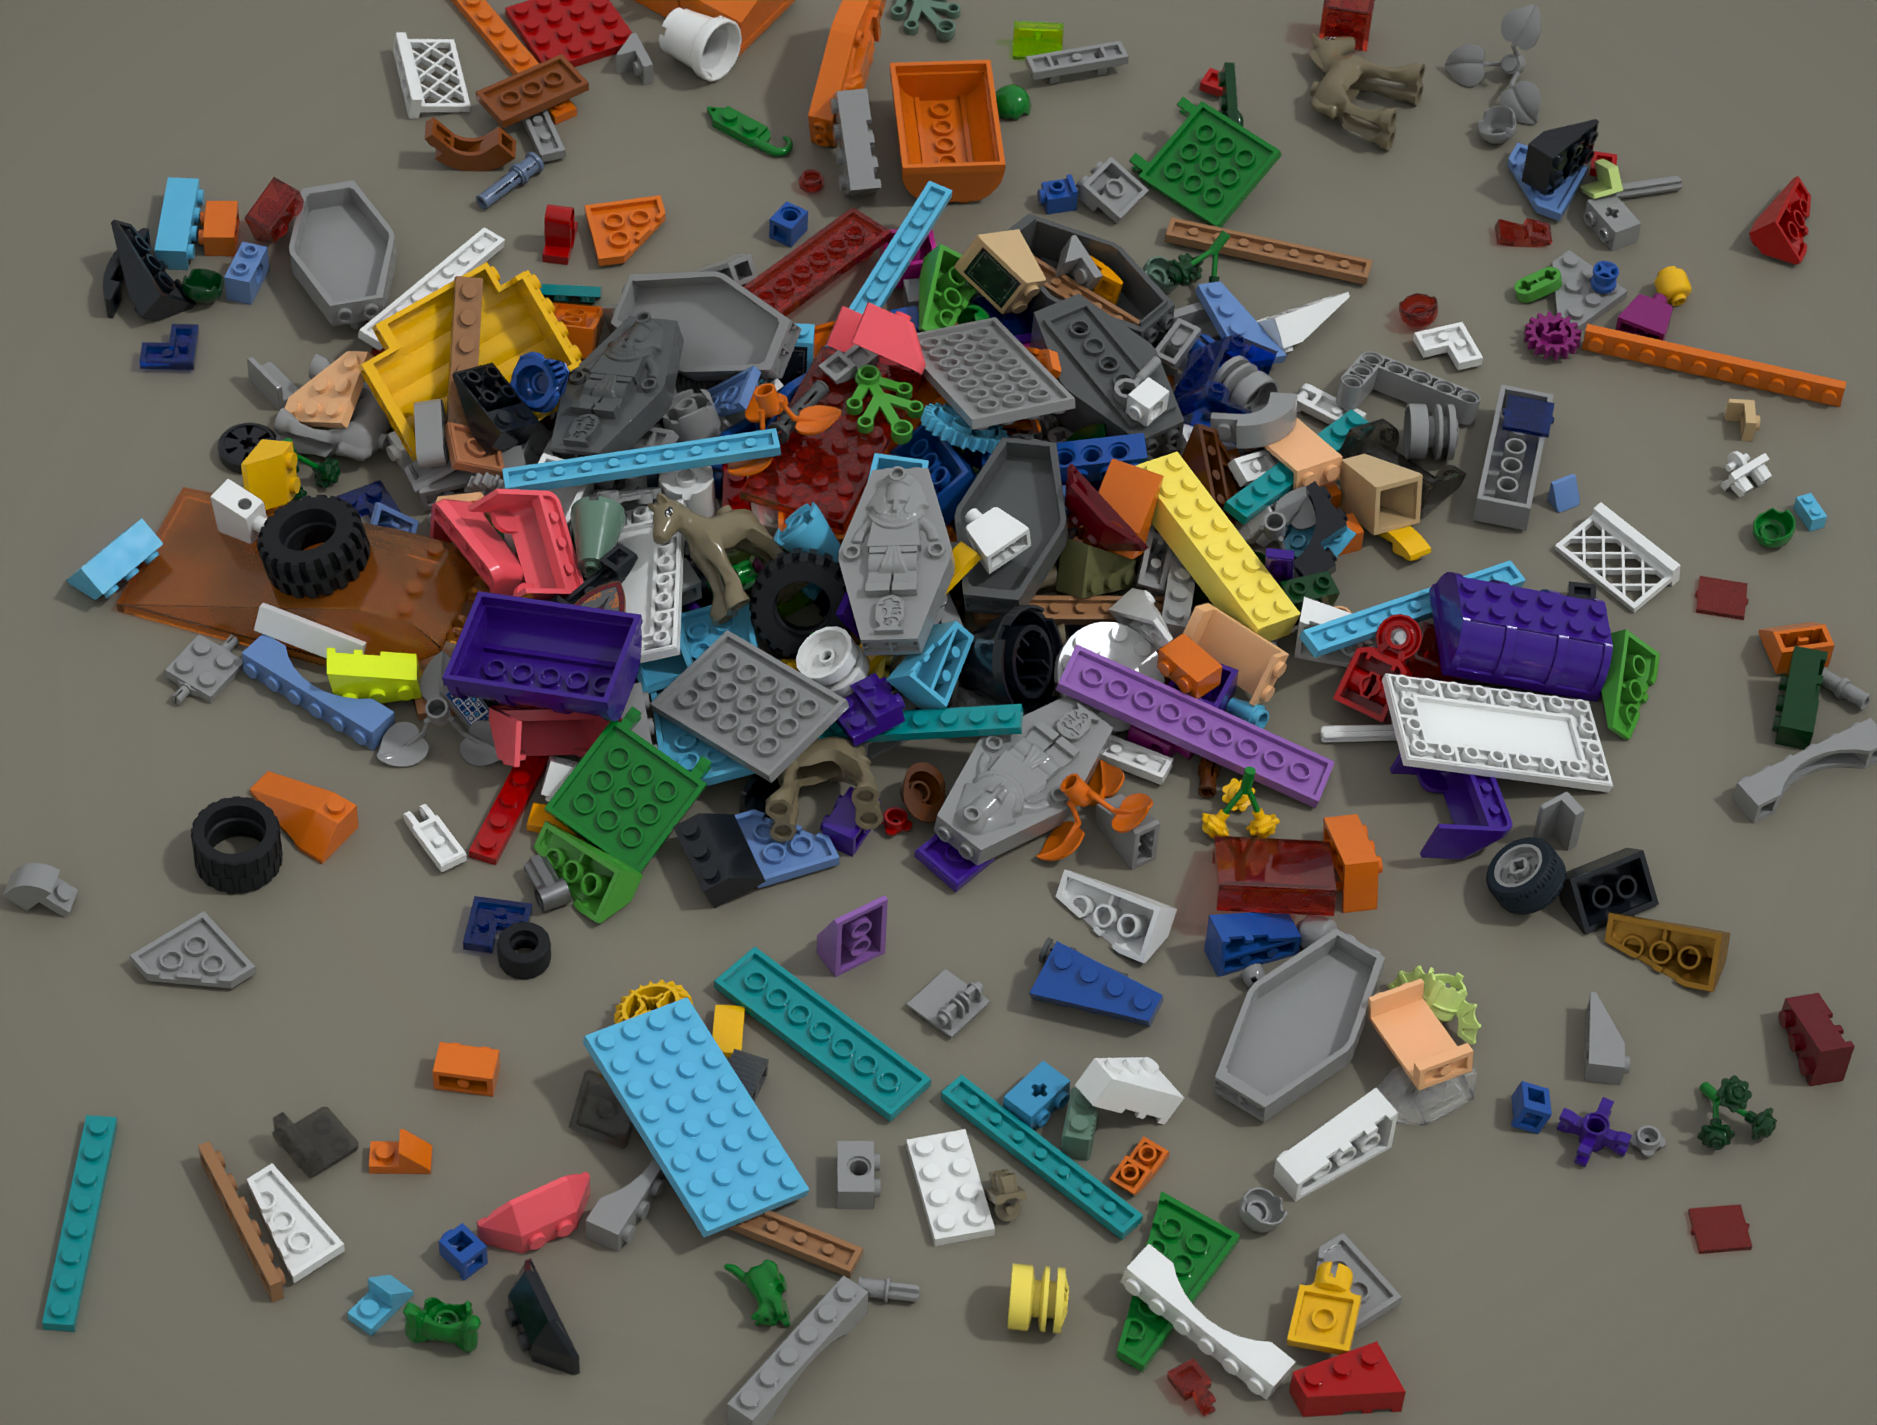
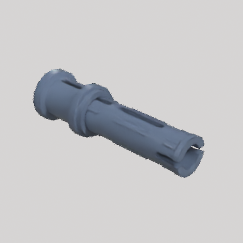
[476,152,544,210]

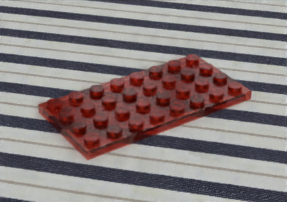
[740,346,923,531]

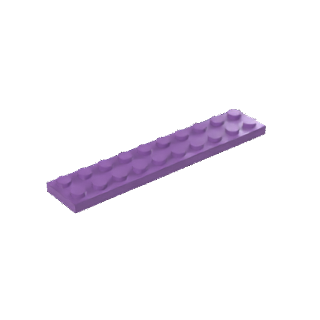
[1056,644,1335,808]

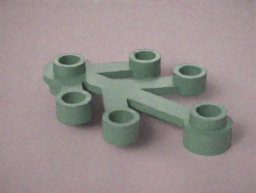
[891,0,961,42]

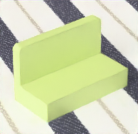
[1580,159,1623,199]

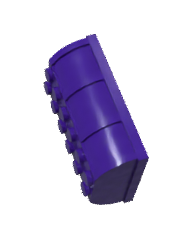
[1429,572,1613,702]
[442,591,643,721]

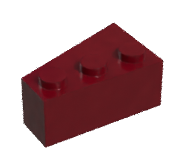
[1779,993,1855,1087]

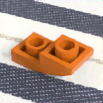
[1109,1136,1170,1196]

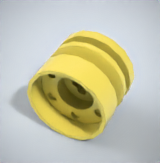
[1007,1263,1069,1334]

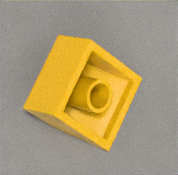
[241,439,301,510]

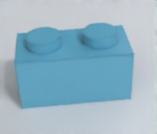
[1793,493,1827,532]

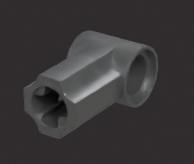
[524,854,571,912]

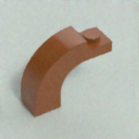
[425,117,516,171]

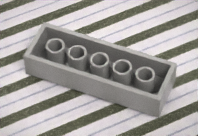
[1473,384,1554,531]

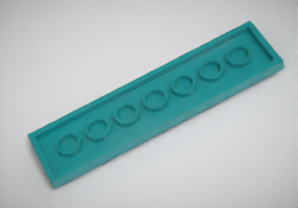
[714,946,931,1122]

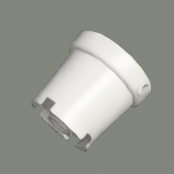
[659,7,742,82]
[654,466,721,541]

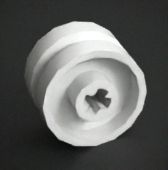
[796,626,869,698]

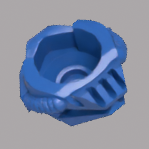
[510,352,569,413]

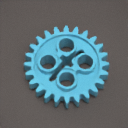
[920,402,1008,454]

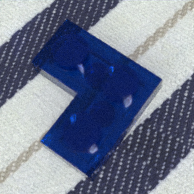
[139,324,199,370]
[335,480,401,519]
[463,896,533,953]

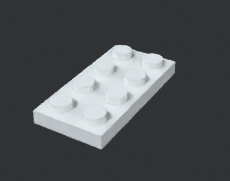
[906,1129,995,1246]

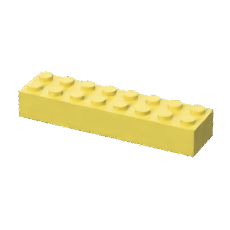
[1135,452,1301,642]

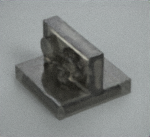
[568,1069,633,1149]

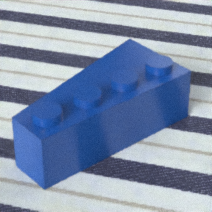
[1029,941,1164,1027]

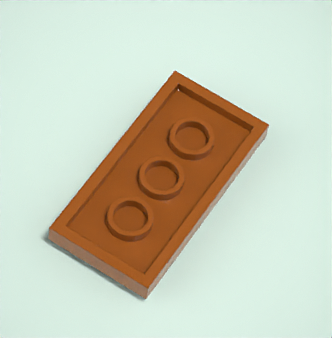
[476,54,589,128]

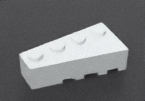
[1273,1088,1398,1202]

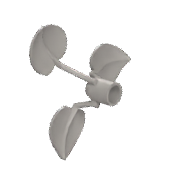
[1445,4,1541,124]
[1235,486,1316,579]
[377,651,501,768]

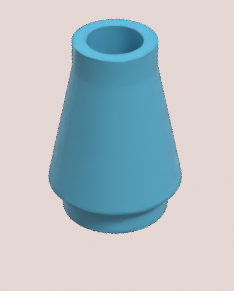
[1226,697,1269,729]

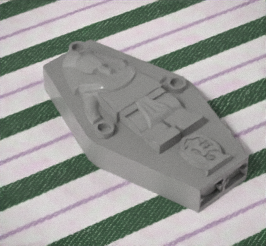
[289,180,397,329]
[611,271,802,381]
[838,466,955,656]
[933,696,1113,866]
[1214,928,1385,1123]

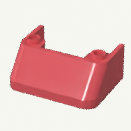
[826,302,926,377]
[468,489,584,601]
[429,499,526,596]
[488,705,623,767]

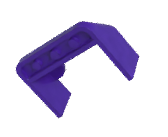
[1390,753,1512,859]

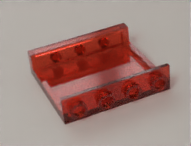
[1212,836,1337,916]

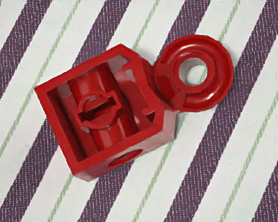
[1333,614,1422,724]

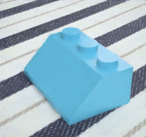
[66,518,163,600]

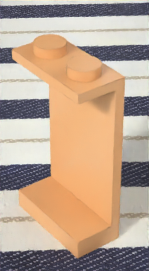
[1245,418,1342,490]
[1183,603,1289,706]
[1367,979,1474,1091]

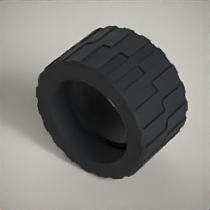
[191,796,283,894]

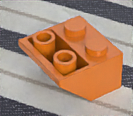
[1758,622,1835,674]

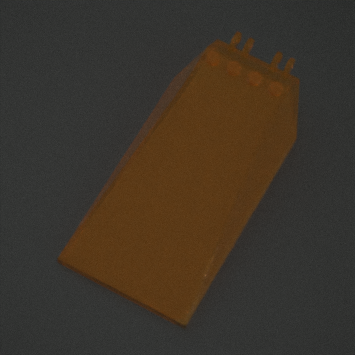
[117,487,490,667]

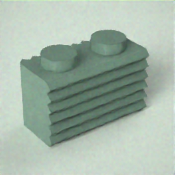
[1060,1087,1099,1161]

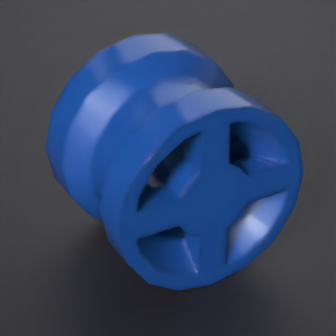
[1590,261,1619,294]

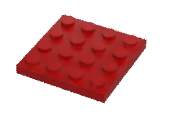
[505,0,633,67]

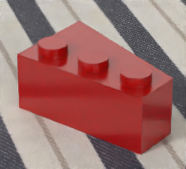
[1289,1341,1406,1417]

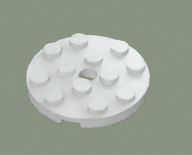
[1054,622,1165,734]

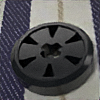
[218,423,277,473]

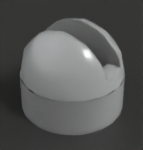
[1240,963,1265,988]

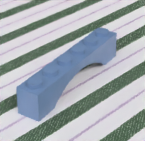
[242,634,395,751]

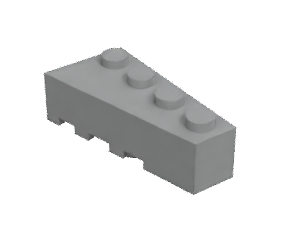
[830,89,882,197]

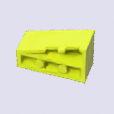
[327,648,422,704]

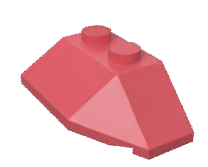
[477,1172,590,1254]

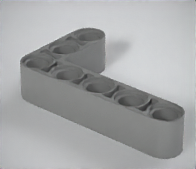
[1335,351,1481,425]

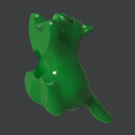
[724,1259,790,1327]

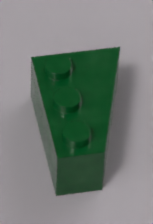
[1772,646,1828,750]

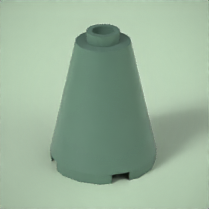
[570,496,626,576]

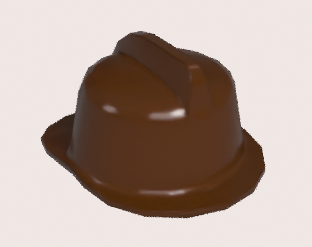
[900,762,945,823]

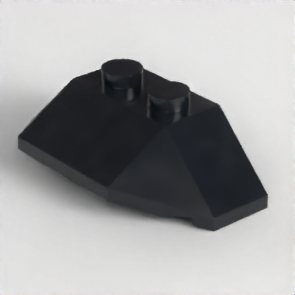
[505,1259,580,1375]

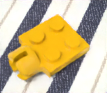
[1287,1262,1362,1355]

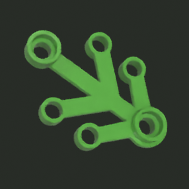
[846,365,924,445]

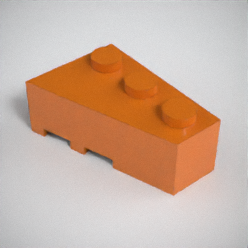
[1323,814,1383,913]

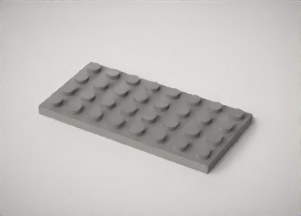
[917,317,1075,430]

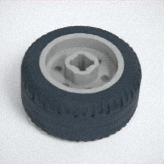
[1486,837,1566,915]

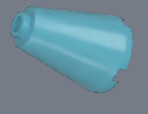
[773,502,841,563]

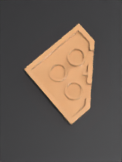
[285,351,374,428]

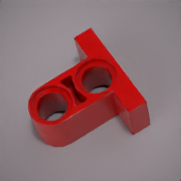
[542,204,578,265]

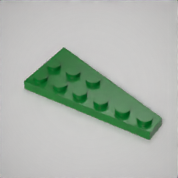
[1116,1191,1240,1372]

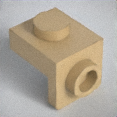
[1724,399,1760,442]

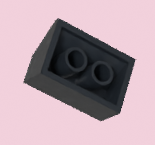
[673,813,766,908]
[1559,848,1659,934]

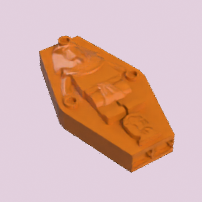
[808,0,886,147]

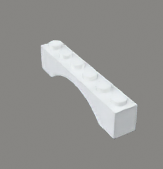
[1120,1244,1296,1400]

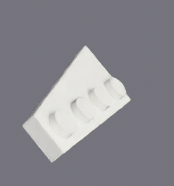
[247,1163,345,1283]

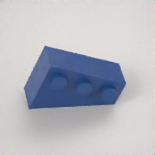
[1204,910,1301,977]

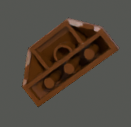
[1182,424,1238,527]

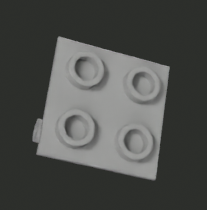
[906,969,990,1038]

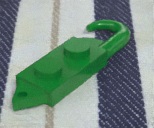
[707,106,793,157]

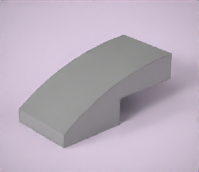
[819,345,880,384]

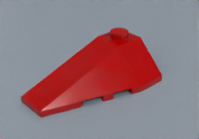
[1749,176,1811,265]

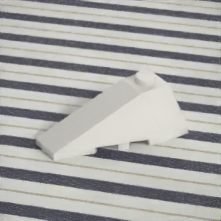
[1108,588,1173,651]

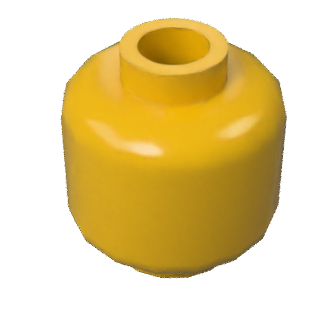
[1654,266,1692,306]

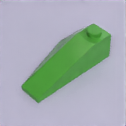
[919,244,978,332]
[1601,629,1660,740]
[534,821,643,924]

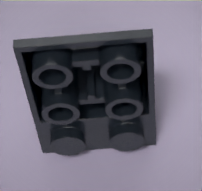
[1522,119,1599,196]
[452,362,540,454]

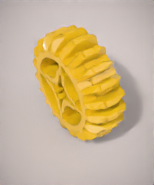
[614,979,694,1024]

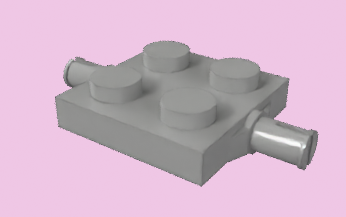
[165,634,243,705]

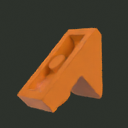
[369,1129,433,1174]

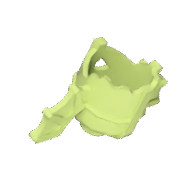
[1388,965,1482,1045]

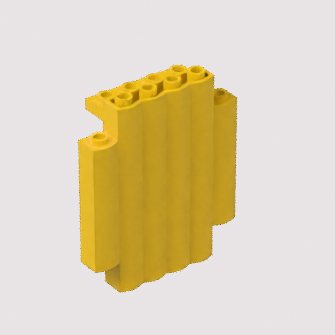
[358,262,583,462]

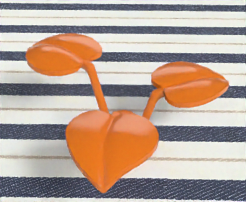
[727,383,842,476]
[1036,760,1153,861]

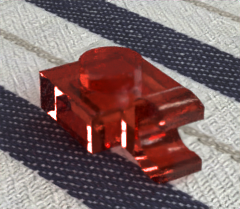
[1167,1358,1216,1417]

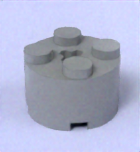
[661,389,721,443]

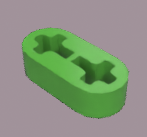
[1514,267,1562,303]

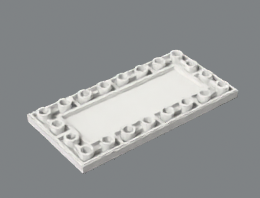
[575,499,686,663]
[1382,673,1613,792]

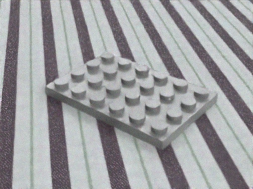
[650,630,849,783]

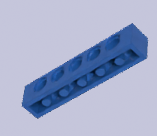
[981,433,1148,485]

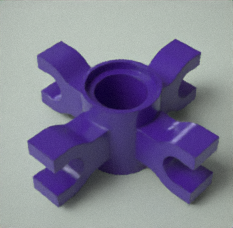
[1557,1097,1632,1167]

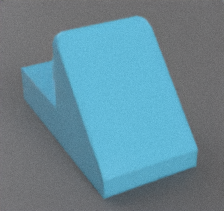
[347,1275,414,1336]

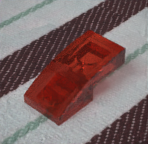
[1495,218,1552,247]

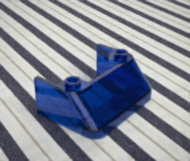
[1173,335,1278,444]

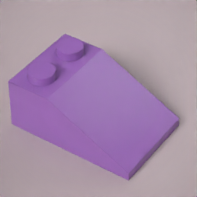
[816,895,888,977]

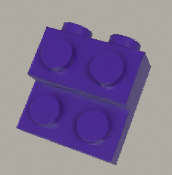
[836,673,905,746]

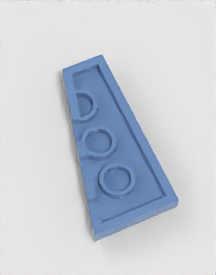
[1195,281,1287,366]
[707,366,761,418]

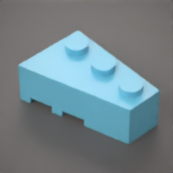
[886,621,974,709]

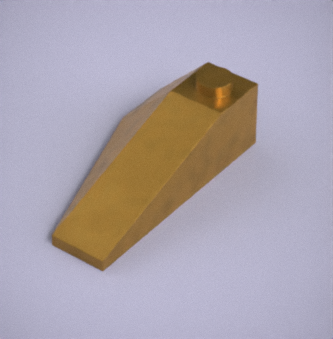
[1604,913,1731,992]

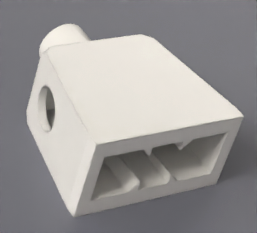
[210,479,267,544]
[965,507,1031,574]

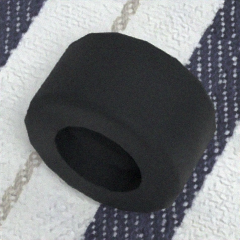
[497,922,551,980]

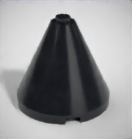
[958,605,1063,716]

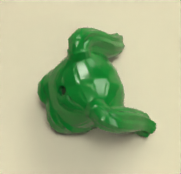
[403,1297,481,1353]

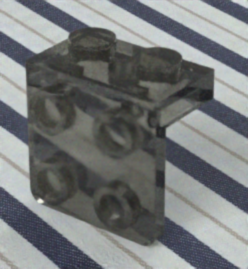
[272,1107,359,1179]

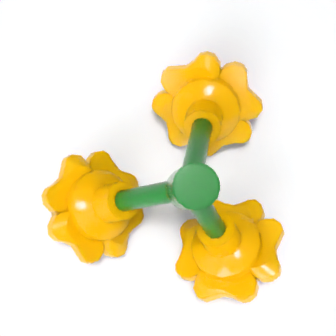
[1201,766,1280,839]

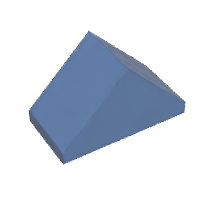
[368,502,419,547]

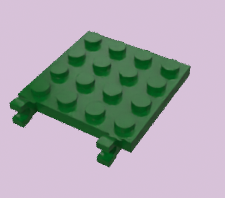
[1129,97,1282,228]
[544,706,712,873]

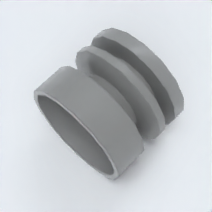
[1207,355,1279,414]
[1403,403,1459,460]

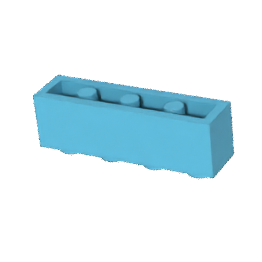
[154,177,205,270]

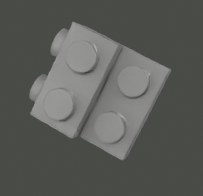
[1076,157,1149,224]

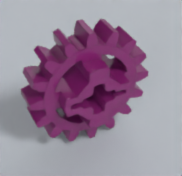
[1524,311,1581,361]

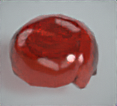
[1399,293,1439,328]

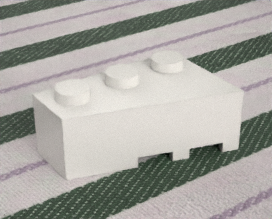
[1075,1057,1184,1125]

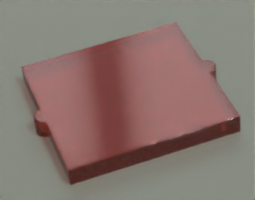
[1695,576,1749,620]
[1688,1204,1752,1254]

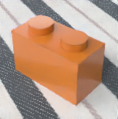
[199,201,240,256]
[1157,633,1223,699]
[433,1042,500,1097]

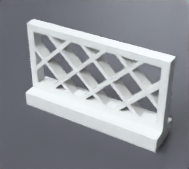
[393,32,471,119]
[1555,502,1681,613]

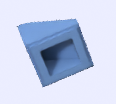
[1547,474,1580,513]

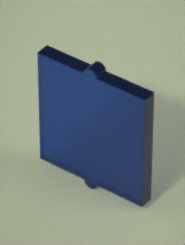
[1502,395,1555,438]

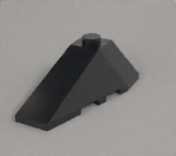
[111,219,196,321]

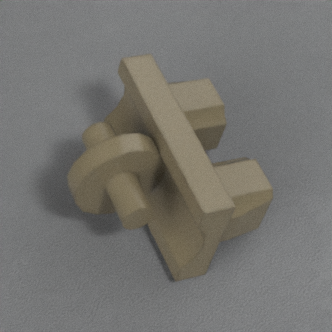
[984,1169,1027,1221]

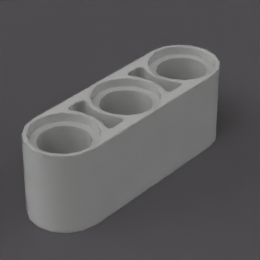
[414,399,448,470]

